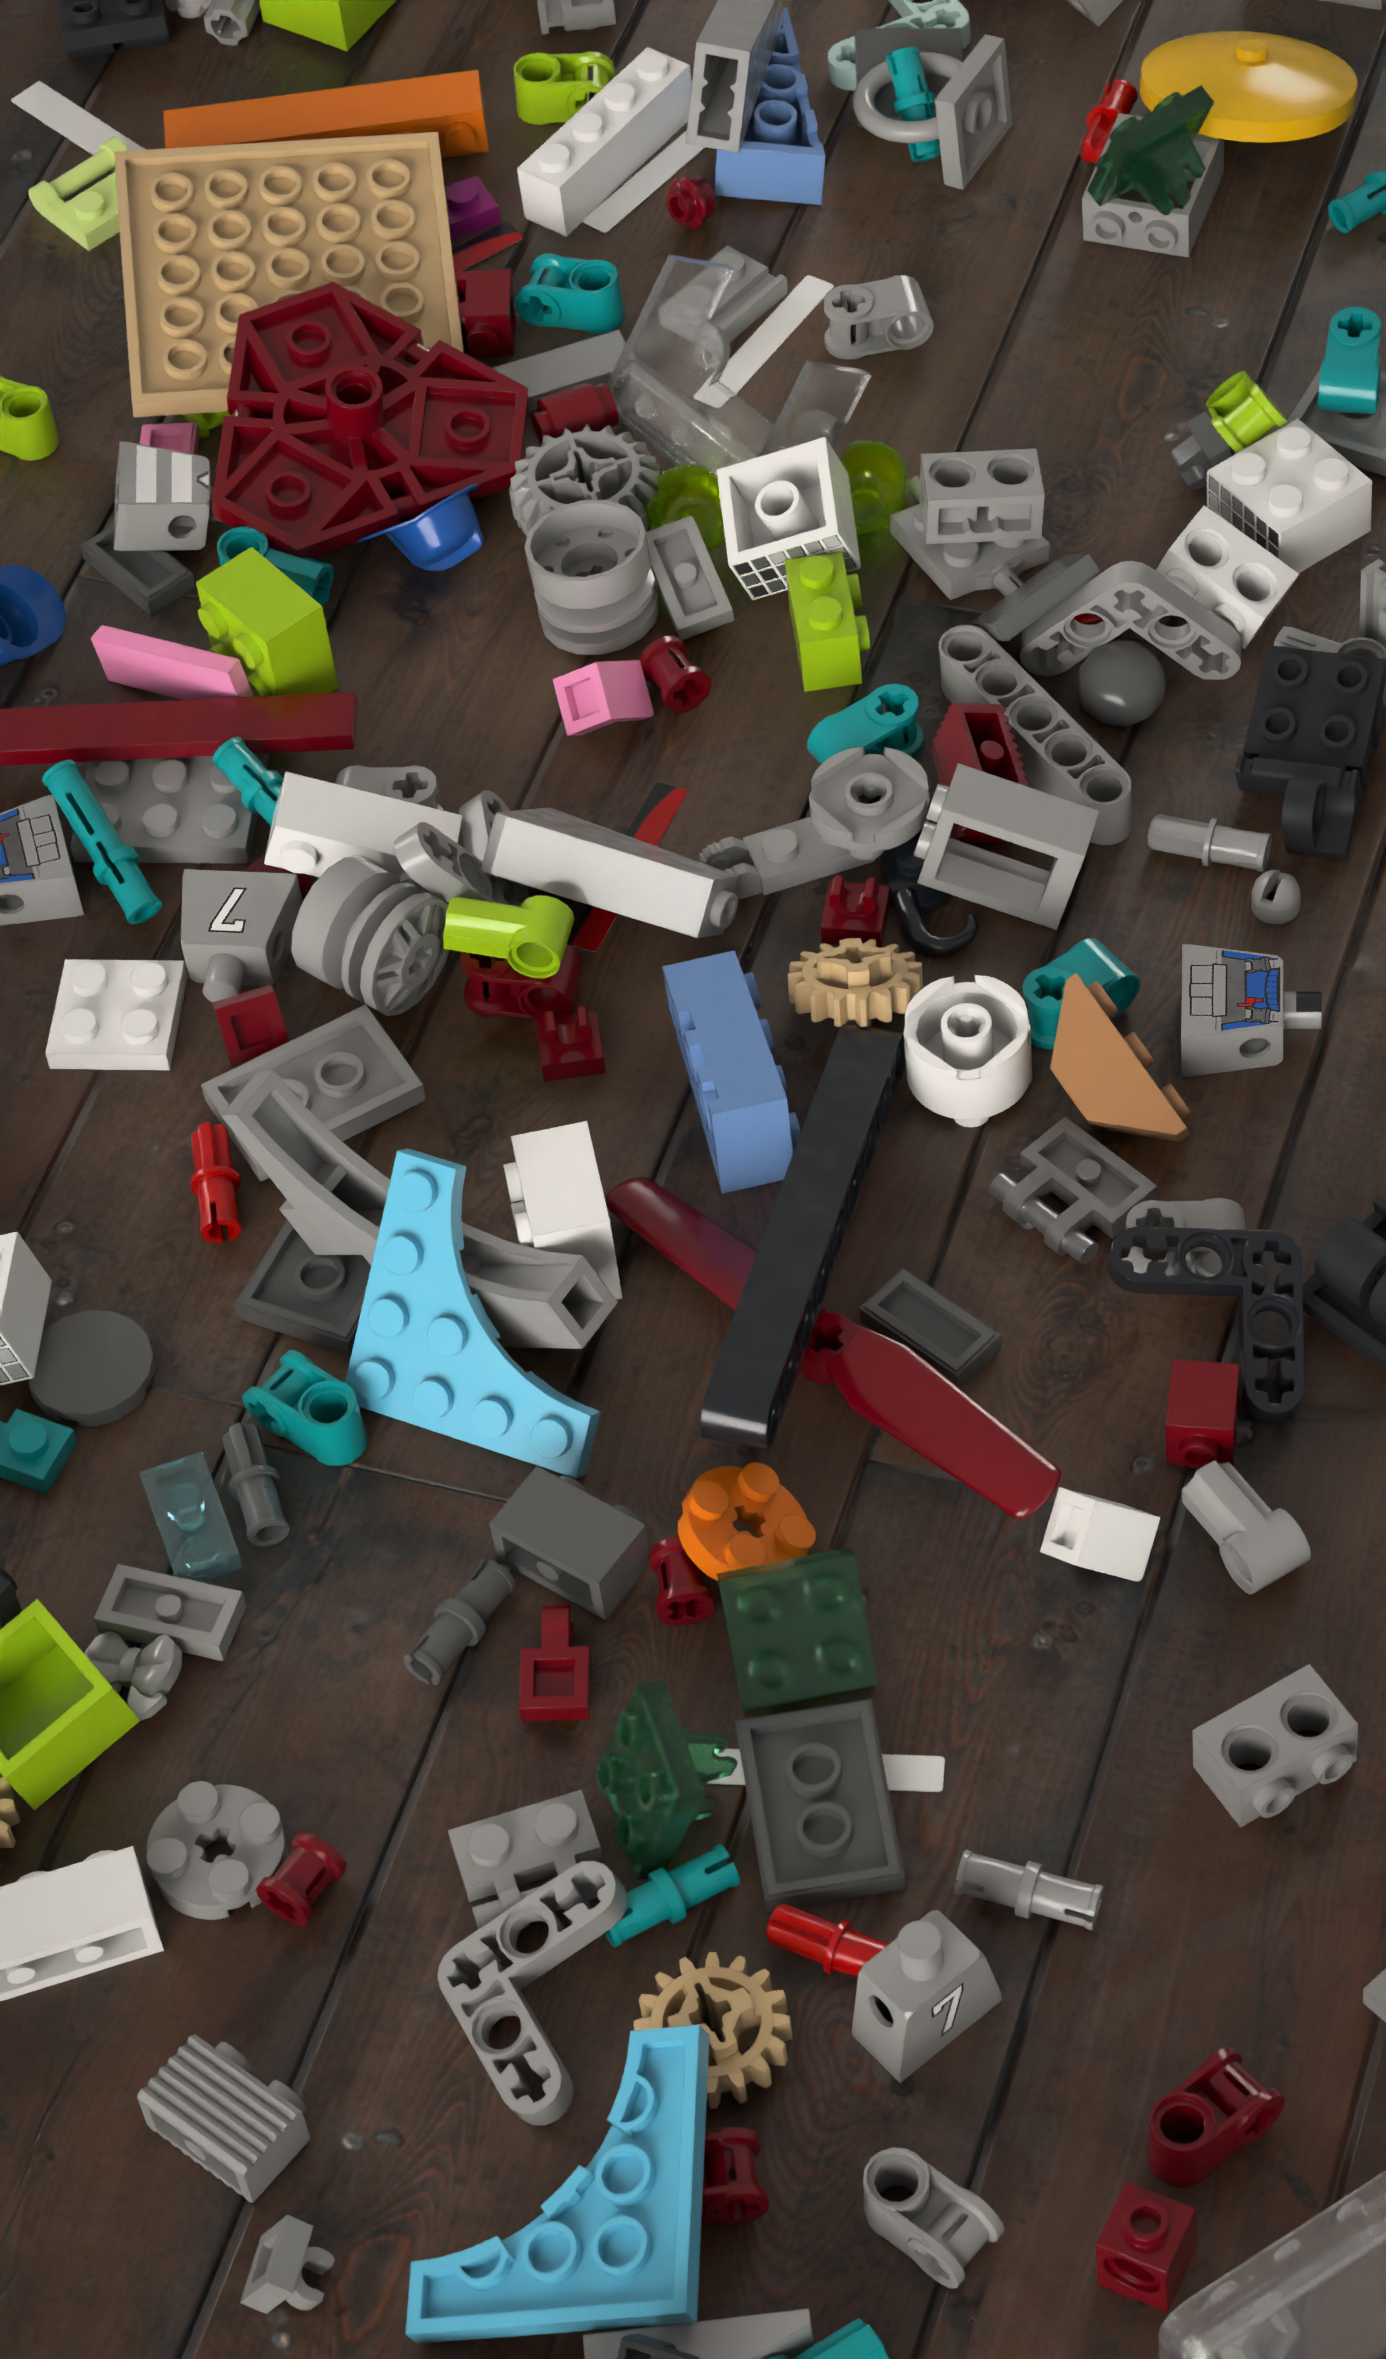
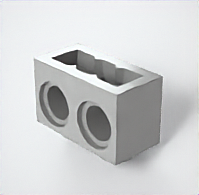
[919,448,1045,544]
[1193,1664,1358,1828]

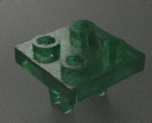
[1087,85,1214,216]
[717,1547,878,1711]
[595,1680,738,1880]

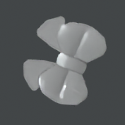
[84,1631,182,1720]

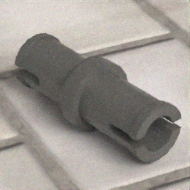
[403,1559,515,1685]

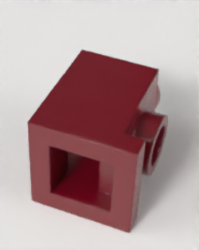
[456,269,517,357]

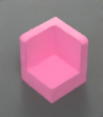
[553,660,654,736]

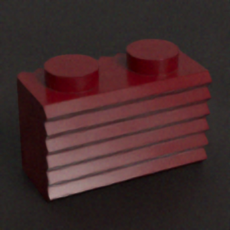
[929,703,1030,844]

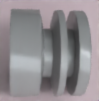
[524,500,660,655]
[291,856,449,1016]

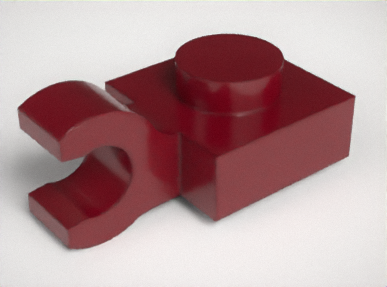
[519,1604,592,1722]

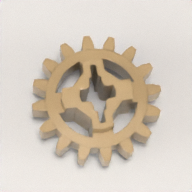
[787,938,923,1027]
[633,1952,792,2109]

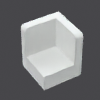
[1040,1487,1160,1582]

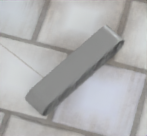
[939,625,1133,846]

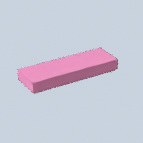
[91,625,254,700]

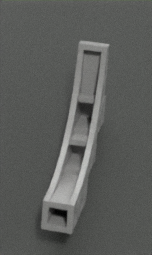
[221,1070,618,1349]

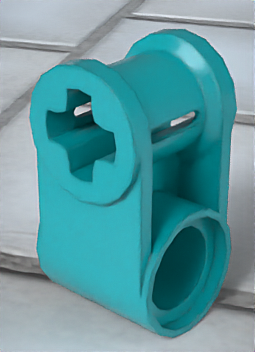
[514,253,626,334]
[1318,306,1381,414]
[807,684,924,765]
[1022,938,1140,1050]
[242,1350,368,1466]

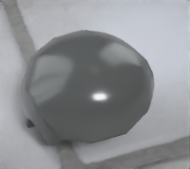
[1076,640,1166,727]

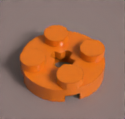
[678,1462,816,1593]

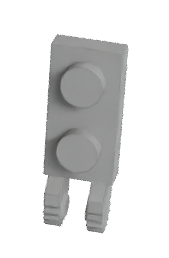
[699,817,878,899]

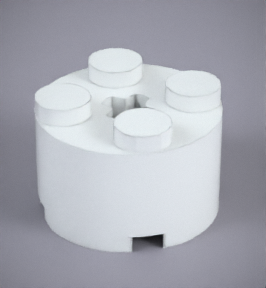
[903,975,1033,1127]

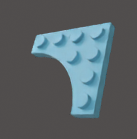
[345,1148,601,1478]
[406,2025,710,2344]

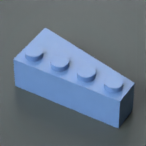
[714,8,826,205]
[662,950,801,1194]

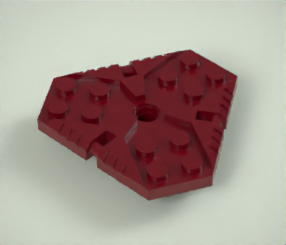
[212,282,528,559]

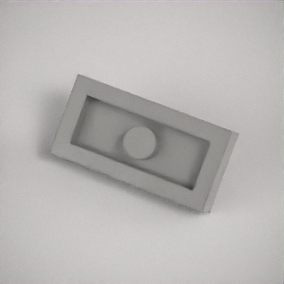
[646,515,735,641]
[94,1564,246,1661]

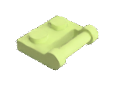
[28,136,128,251]

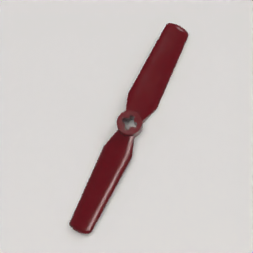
[605,1176,1061,1519]

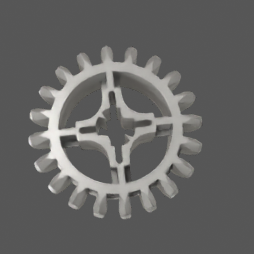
[509,424,664,539]

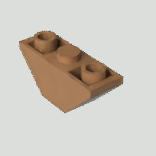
[1050,973,1192,1142]

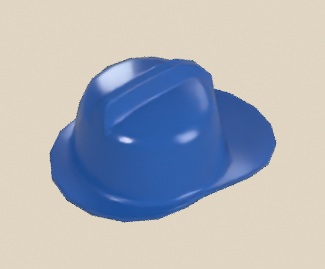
[358,483,484,571]
[0,564,67,666]

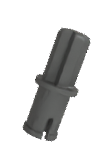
[222,1422,290,1547]

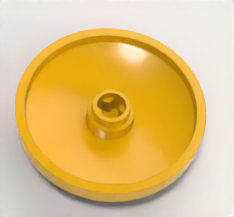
[1139,31,1358,142]

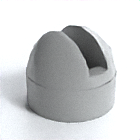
[1251,870,1301,924]

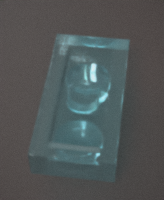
[139,1451,243,1582]

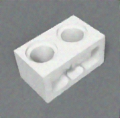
[1156,505,1299,649]

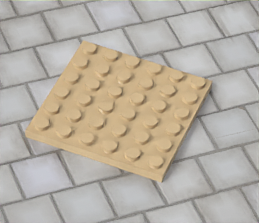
[114,132,464,418]

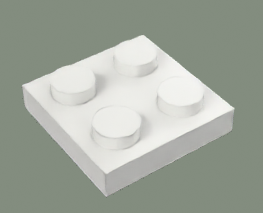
[45,959,188,1071]

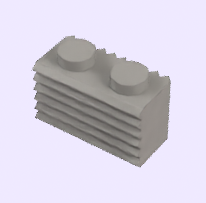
[137,2035,311,2203]

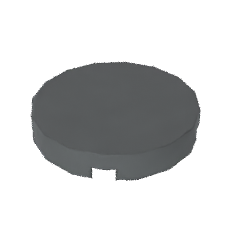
[28,1310,157,1427]

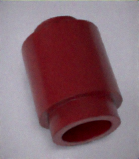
[531,382,619,445]

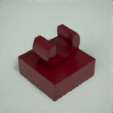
[820,875,891,948]
[212,984,289,1066]
[536,1006,606,1082]

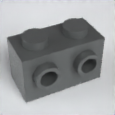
[489,1466,650,1620]

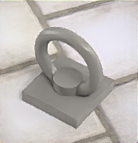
[853,34,1013,190]

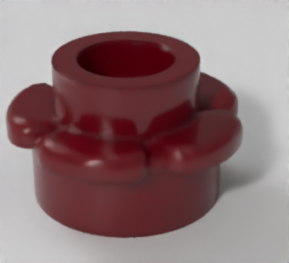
[666,176,716,229]

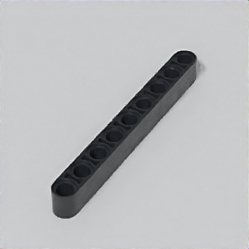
[701,1023,906,1449]

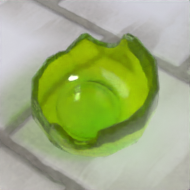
[840,441,909,534]
[646,463,725,552]

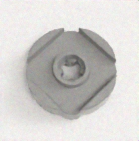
[809,747,930,860]
[146,1781,288,1920]

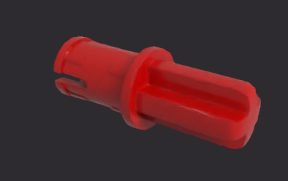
[1079,79,1138,165]
[190,1122,242,1243]
[766,1904,889,1978]

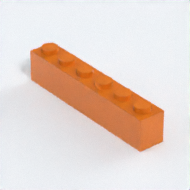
[164,70,489,158]

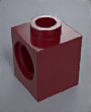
[1166,1360,1240,1469]
[1096,2181,1196,2312]

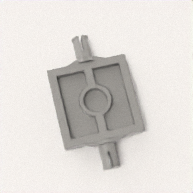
[890,475,1050,600]

